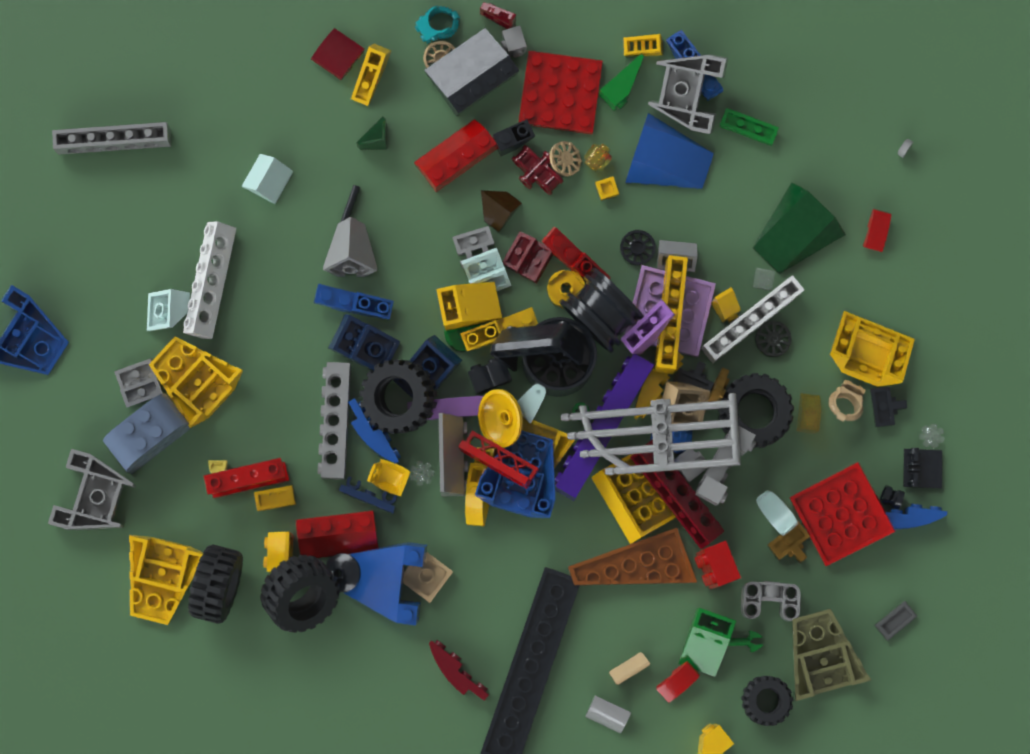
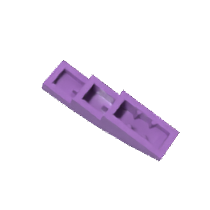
[407,396,484,420]

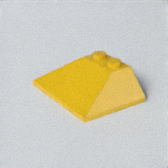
[830,311,915,387]

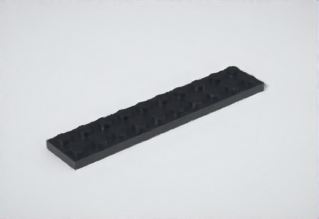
[480,567,580,754]

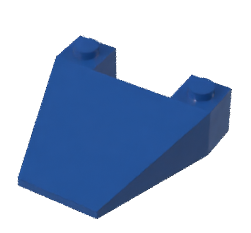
[0,285,69,375]
[344,542,427,625]

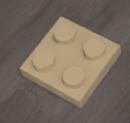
[403,552,453,603]

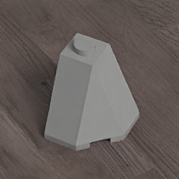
[323,217,377,277]

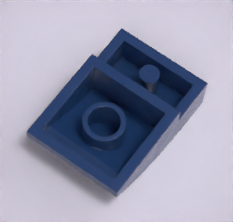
[328,314,400,370]

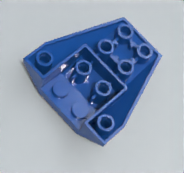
[475,431,556,518]

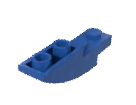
[666,30,723,101]
[314,284,394,320]
[348,398,401,464]
[886,504,947,529]

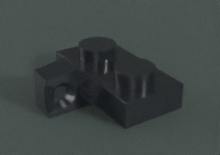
[673,361,714,392]
[870,387,907,428]

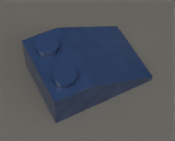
[393,335,463,398]

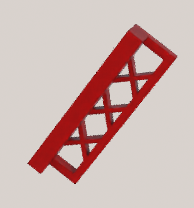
[458,431,539,489]

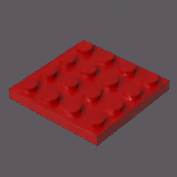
[518,51,603,134]
[789,462,896,566]

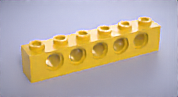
[654,255,688,374]

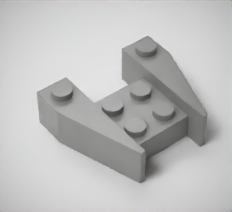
[648,54,728,134]
[695,426,756,506]
[48,449,136,530]

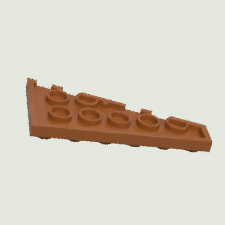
[568,528,697,585]

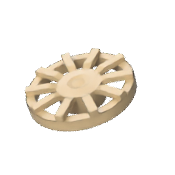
[423,41,455,68]
[550,141,582,177]

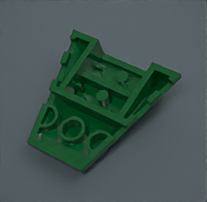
[753,183,846,274]

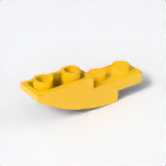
[460,307,538,352]
[634,352,684,420]
[465,447,498,527]

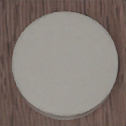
[897,139,913,158]

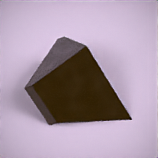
[481,190,522,232]

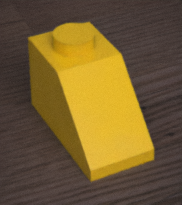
[711,287,741,323]

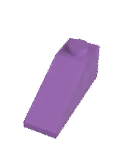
[621,300,675,355]

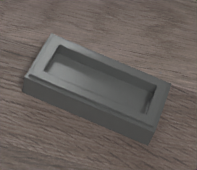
[874,601,917,641]

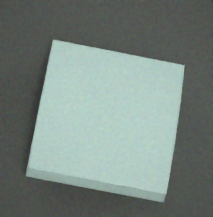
[461,248,511,291]

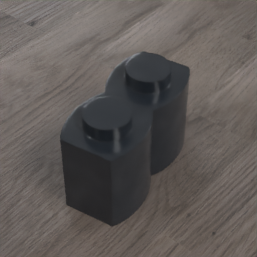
[468,358,512,395]

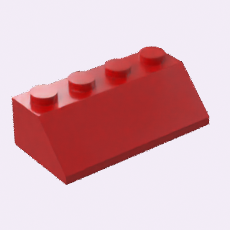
[414,119,497,192]
[296,511,379,558]

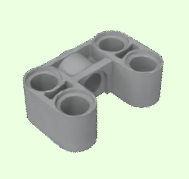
[741,581,801,621]

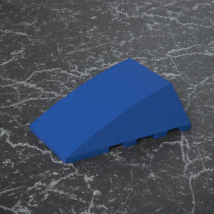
[625,113,714,189]

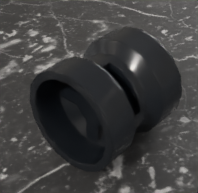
[880,485,905,510]

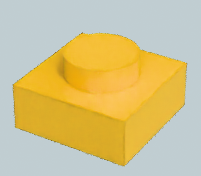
[595,176,619,201]

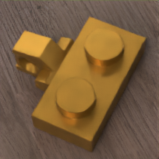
[707,367,730,402]
[767,522,810,563]

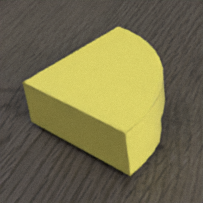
[208,460,228,474]

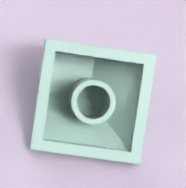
[147,289,190,331]

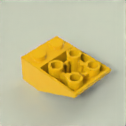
[436,282,502,331]

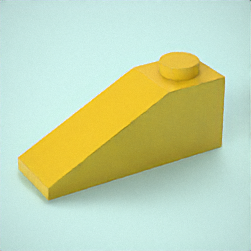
[351,43,391,106]

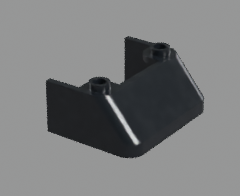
[490,321,585,372]

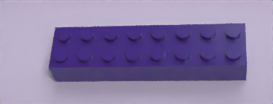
[555,354,654,501]

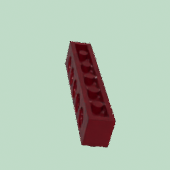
[630,439,724,549]

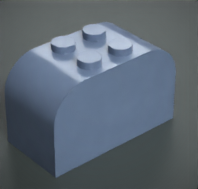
[103,393,191,475]

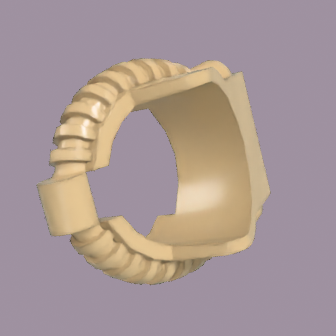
[828,380,866,422]

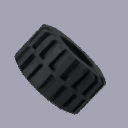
[741,676,793,726]

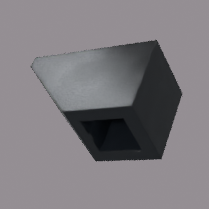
[493,119,535,157]

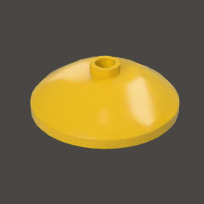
[478,389,523,448]

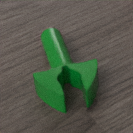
[728,631,763,652]

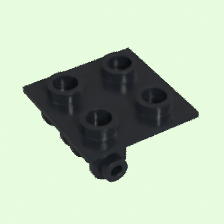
[903,448,942,489]

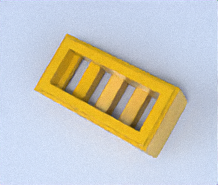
[623,34,663,57]

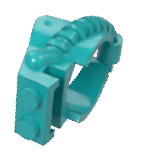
[414,6,460,44]

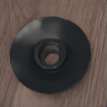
[326,553,360,592]

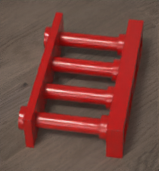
[204,458,290,499]

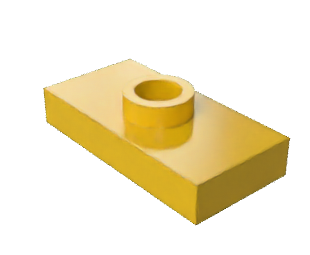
[254,485,296,512]

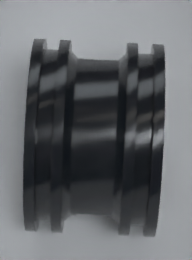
[559,267,644,353]

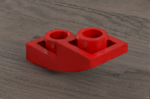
[863,209,892,252]
[656,661,700,703]

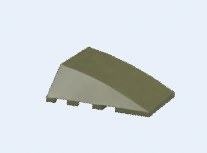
[792,609,871,701]

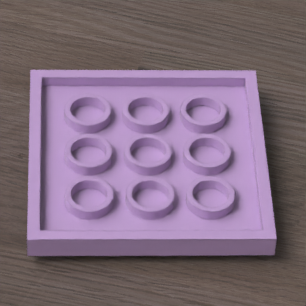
[625,265,716,358]

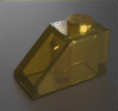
[797,393,821,434]

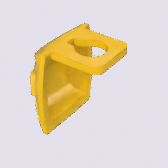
[367,459,411,496]

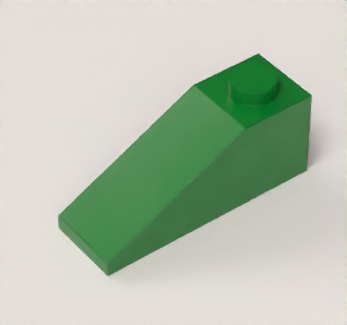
[599,53,644,111]

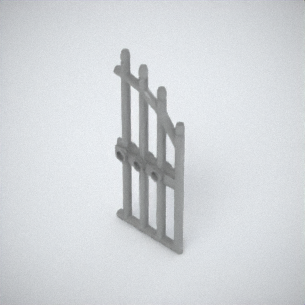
[561,393,741,475]

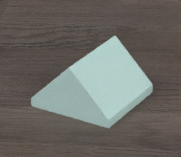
[242,154,293,204]

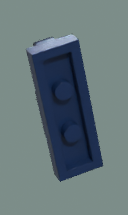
[339,476,397,514]

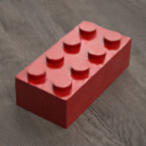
[694,541,741,589]

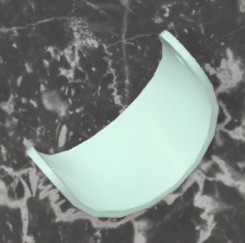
[517,384,546,423]
[756,490,799,536]

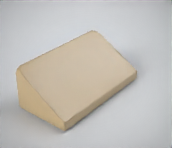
[609,652,650,685]

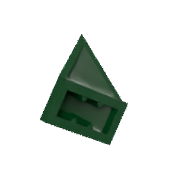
[356,116,387,150]

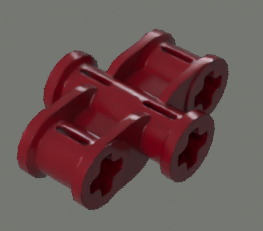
[511,145,564,195]

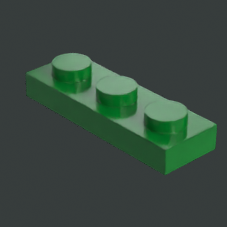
[719,108,779,146]

